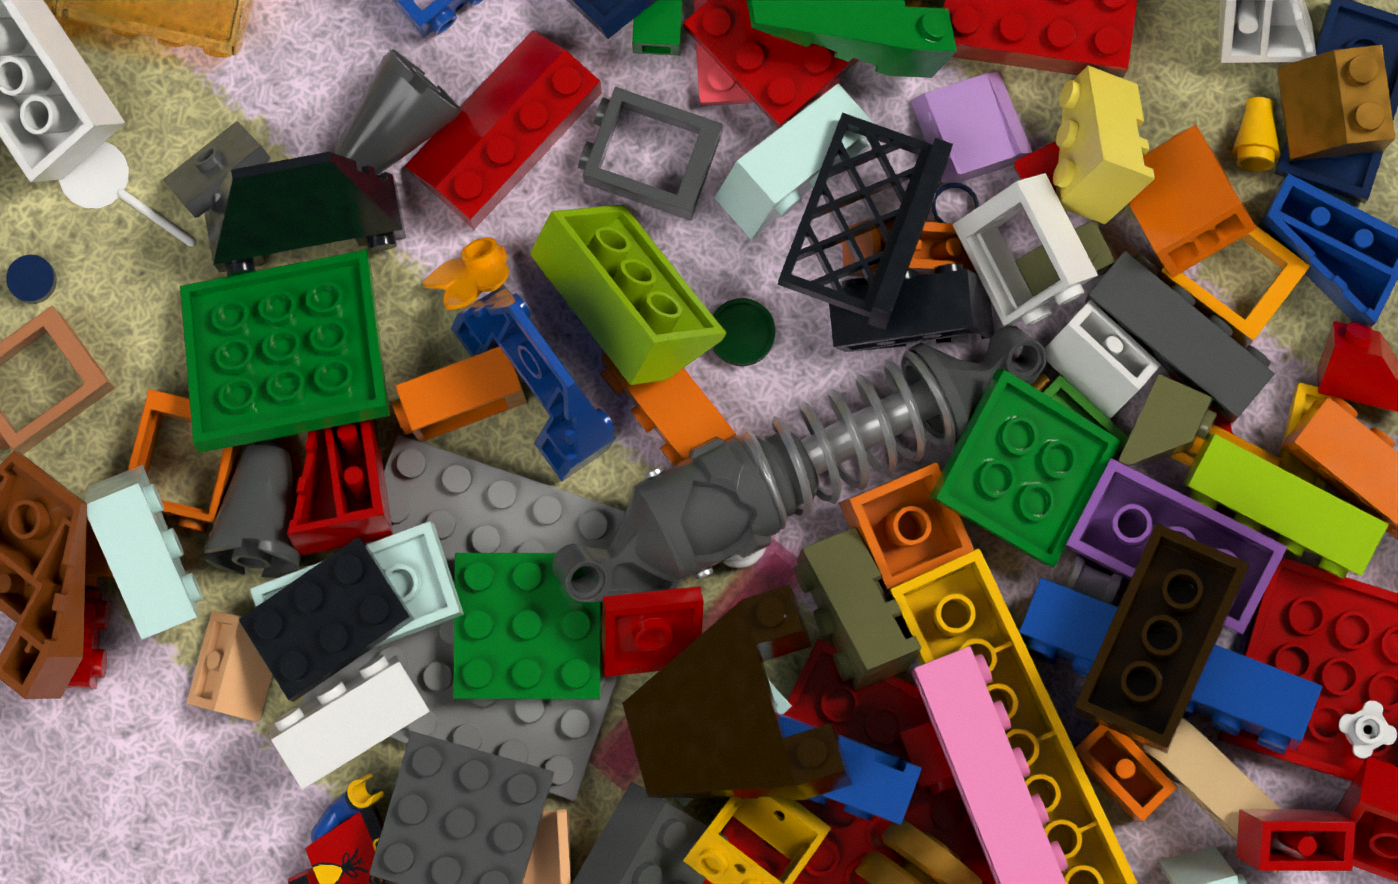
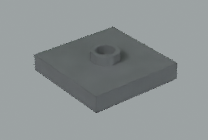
[163,121,271,218]

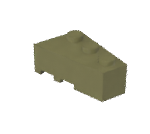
[794,527,921,691]

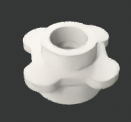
[1338,701,1397,758]

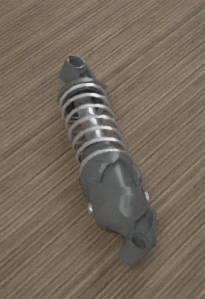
[552,326,1047,602]

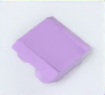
[910,72,1032,183]

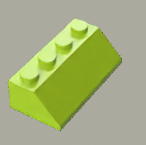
[530,204,726,385]

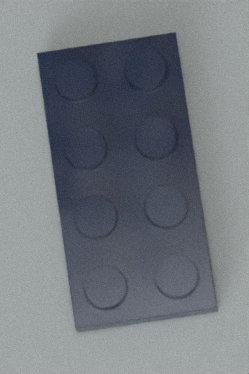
[1274,0,1398,203]

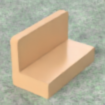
[186,610,272,722]
[523,809,573,884]

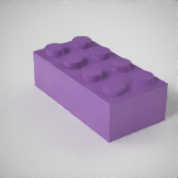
[1066,458,1287,638]

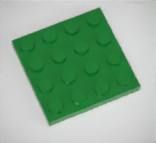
[180,249,390,453]

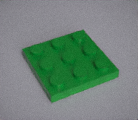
[929,369,1121,568]
[453,553,600,700]

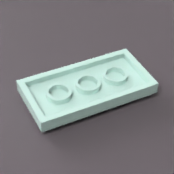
[250,521,464,649]

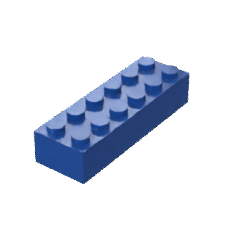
[1019,578,1322,754]

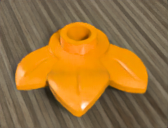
[422,237,509,311]

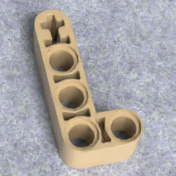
[1130,718,1280,874]

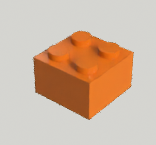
[838,462,974,590]

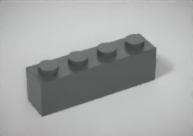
[1085,251,1275,424]

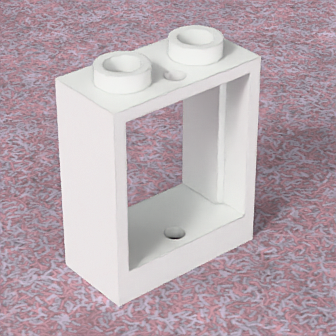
[952,173,1098,327]

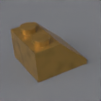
[1277,45,1395,161]

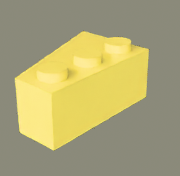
[1053,65,1155,224]

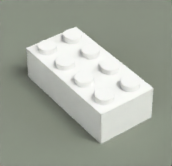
[0,0,126,183]

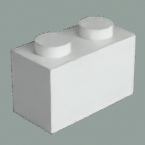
[1044,299,1161,419]

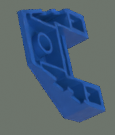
[451,284,616,481]

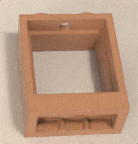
[0,306,115,454]

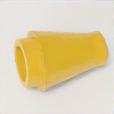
[1232,97,1280,171]

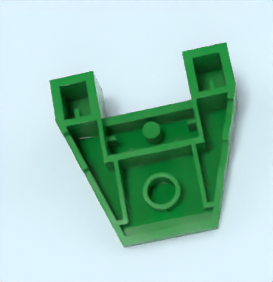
[747,0,957,78]

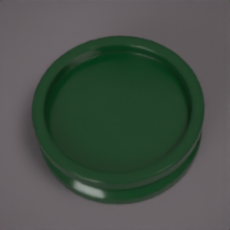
[712,298,775,366]

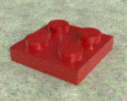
[601,586,704,677]

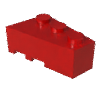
[287,419,393,556]

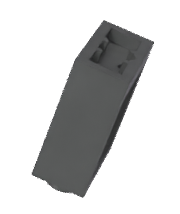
[578,87,723,221]

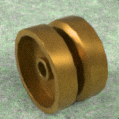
[854,819,983,884]

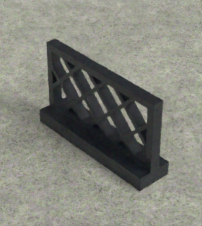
[777,112,953,330]

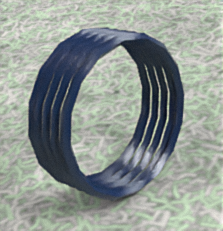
[932,183,979,223]

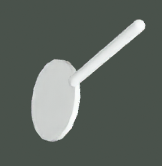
[59,142,196,247]

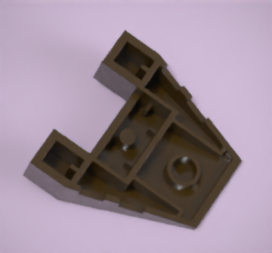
[622,584,853,800]

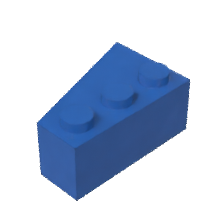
[1258,173,1398,328]
[778,713,922,825]

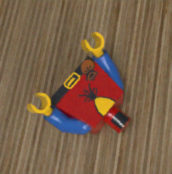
[288,773,399,884]

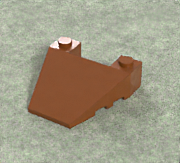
[0,451,87,699]

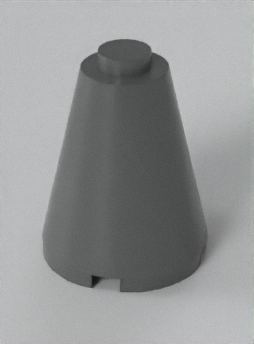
[334,49,462,175]
[204,439,301,578]

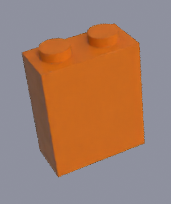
[1129,124,1257,278]

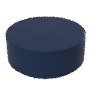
[6,254,57,304]

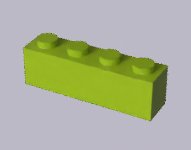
[1181,434,1389,579]

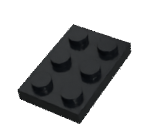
[238,537,414,702]

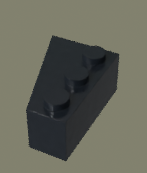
[829,264,994,352]

